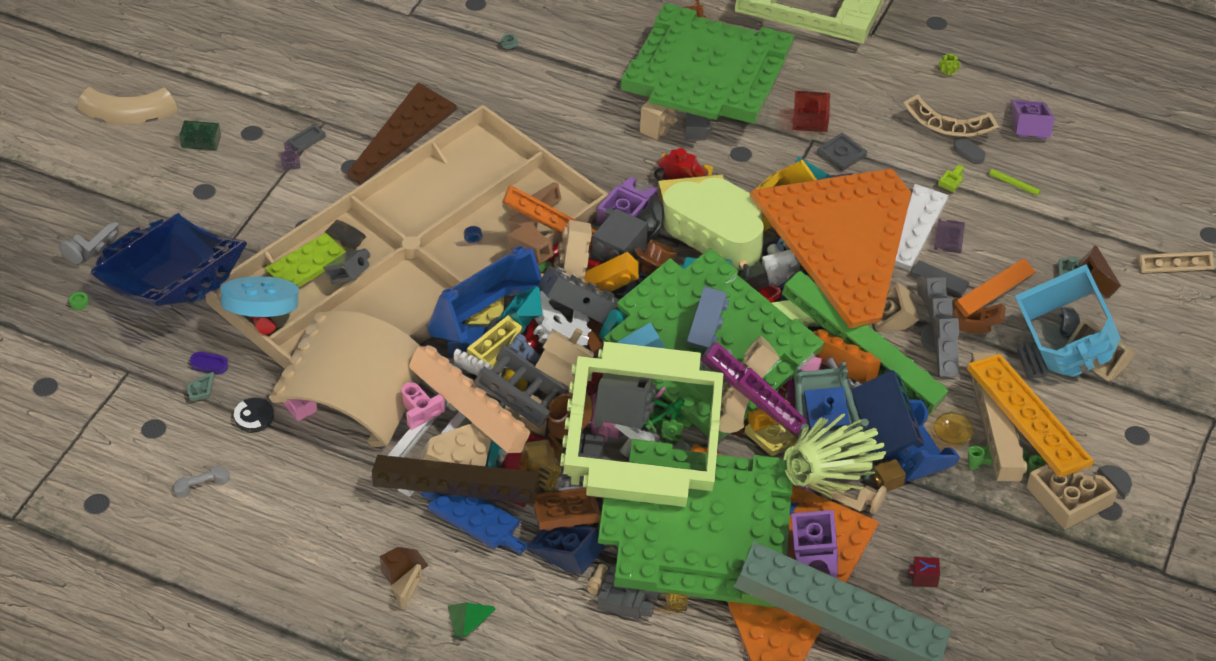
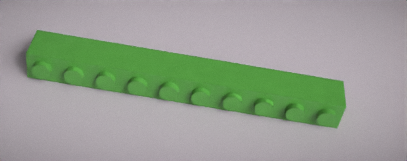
[782,271,948,414]

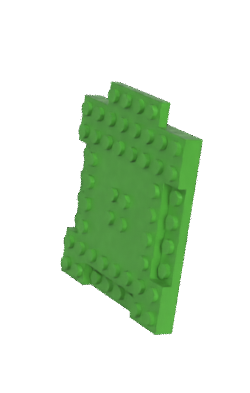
[621,3,794,124]
[603,248,825,443]
[598,439,793,608]

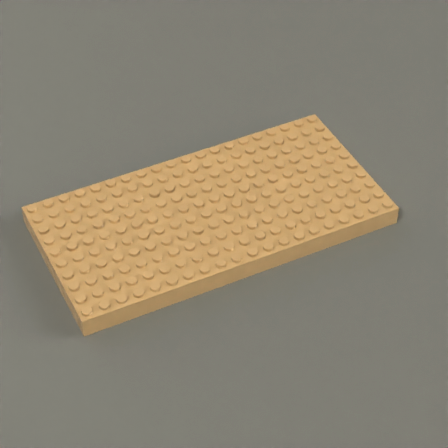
[204,105,609,408]

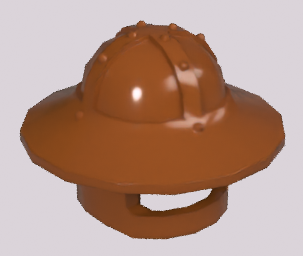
[634,240,677,274]
[548,393,593,439]

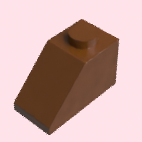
[379,547,428,585]

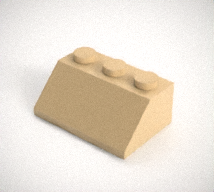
[1064,318,1137,382]

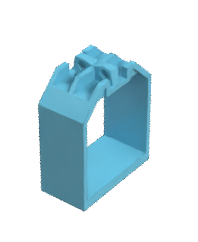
[1015,265,1121,377]

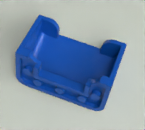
[887,400,960,481]

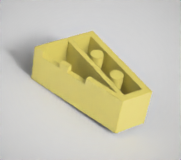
[467,315,522,375]

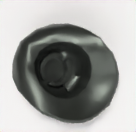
[636,195,664,242]

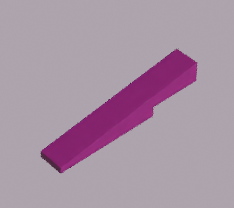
[700,342,807,436]

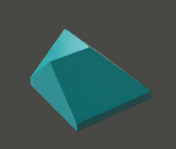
[497,286,542,333]

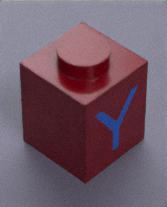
[908,557,940,587]

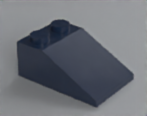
[527,525,605,574]

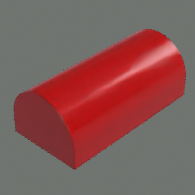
[250,316,276,335]

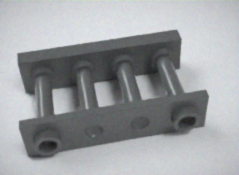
[474,345,569,428]

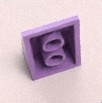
[1010,99,1054,139]

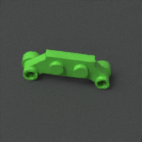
[967,444,1045,476]

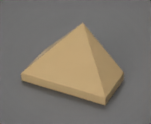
[391,564,422,610]

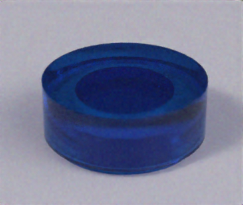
[463,226,483,243]

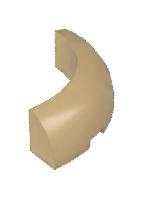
[78,86,178,125]
[903,94,999,137]
[719,336,780,433]

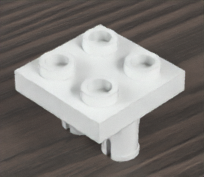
[762,244,800,287]

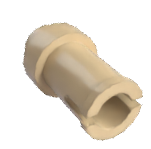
[587,564,609,595]

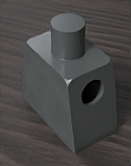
[323,248,370,284]

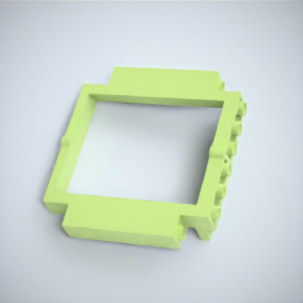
[560,342,723,507]

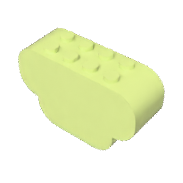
[663,178,764,270]

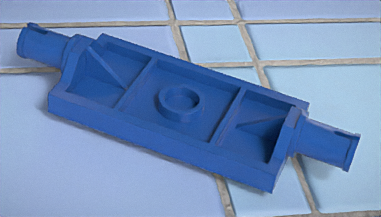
[421,492,527,555]

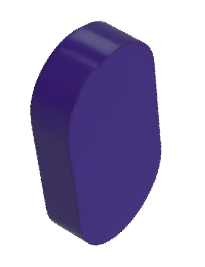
[190,352,228,375]

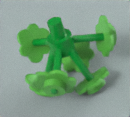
[644,396,692,443]

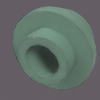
[501,34,518,49]

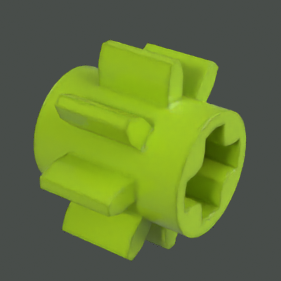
[938,54,961,75]

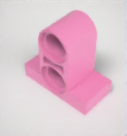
[402,383,445,430]

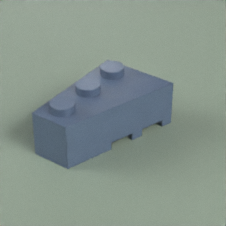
[687,286,729,351]

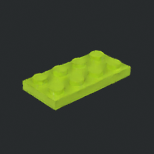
[265,233,346,288]

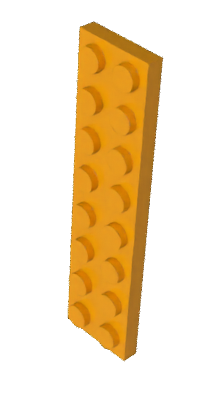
[967,354,1094,477]

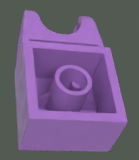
[597,177,658,225]
[792,510,838,578]

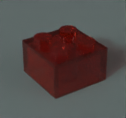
[792,91,830,132]

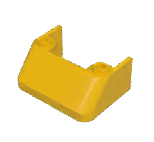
[754,159,817,231]

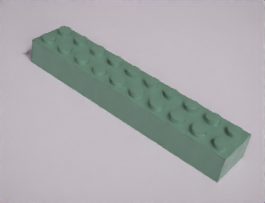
[734,541,951,661]

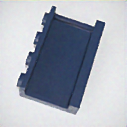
[851,370,925,463]

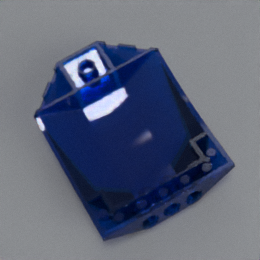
[91,213,247,306]

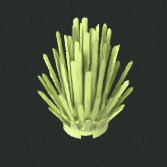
[784,414,886,498]

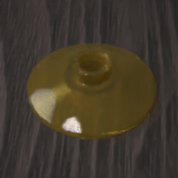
[934,412,974,445]

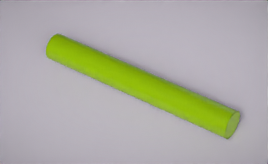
[989,169,1041,196]

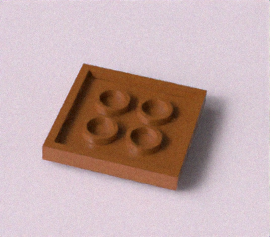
[532,487,601,530]

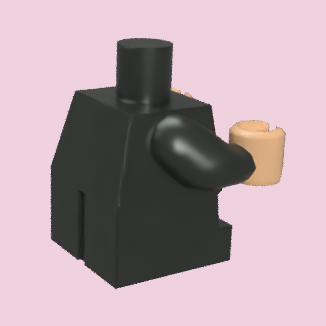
[739,260,770,290]

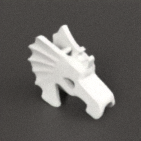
[533,291,591,347]

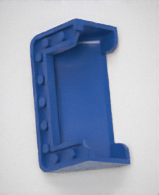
[427,246,542,342]

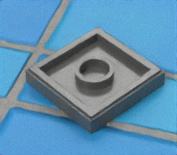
[817,133,867,172]

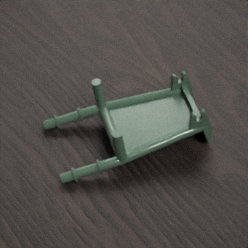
[792,362,872,482]

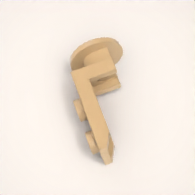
[821,485,887,514]

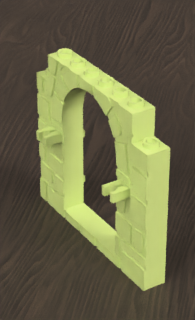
[735,0,885,44]

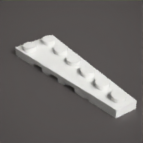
[894,184,949,271]

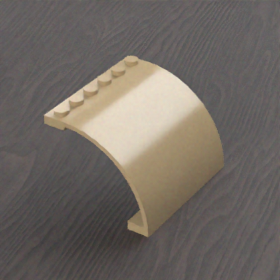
[269,311,422,447]

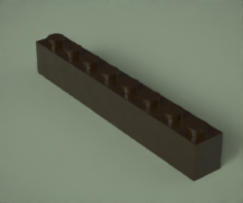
[372,455,539,504]

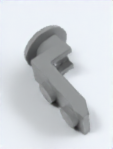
[59,222,119,264]

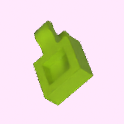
[938,164,965,193]

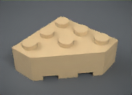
[553,220,592,283]
[420,423,491,466]
[1027,464,1117,530]

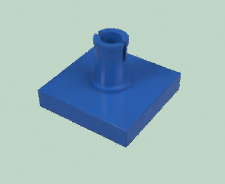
[803,387,850,431]

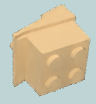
[535,328,594,387]

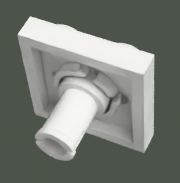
[614,424,661,458]

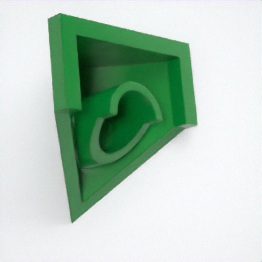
[448,603,496,638]

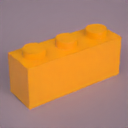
[584,252,638,292]

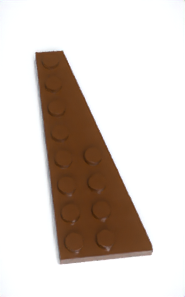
[347,82,457,185]

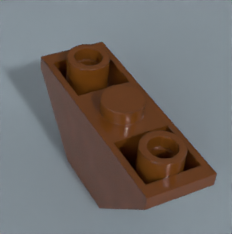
[1078,245,1121,298]

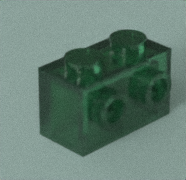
[179,120,221,151]

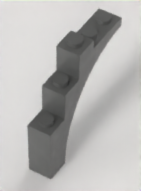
[917,275,959,377]

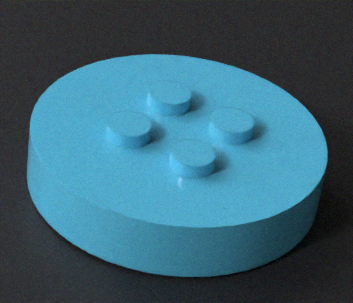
[220,276,299,317]

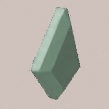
[1058,256,1080,276]
[187,372,214,402]

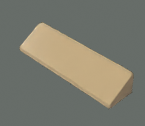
[1137,251,1214,273]

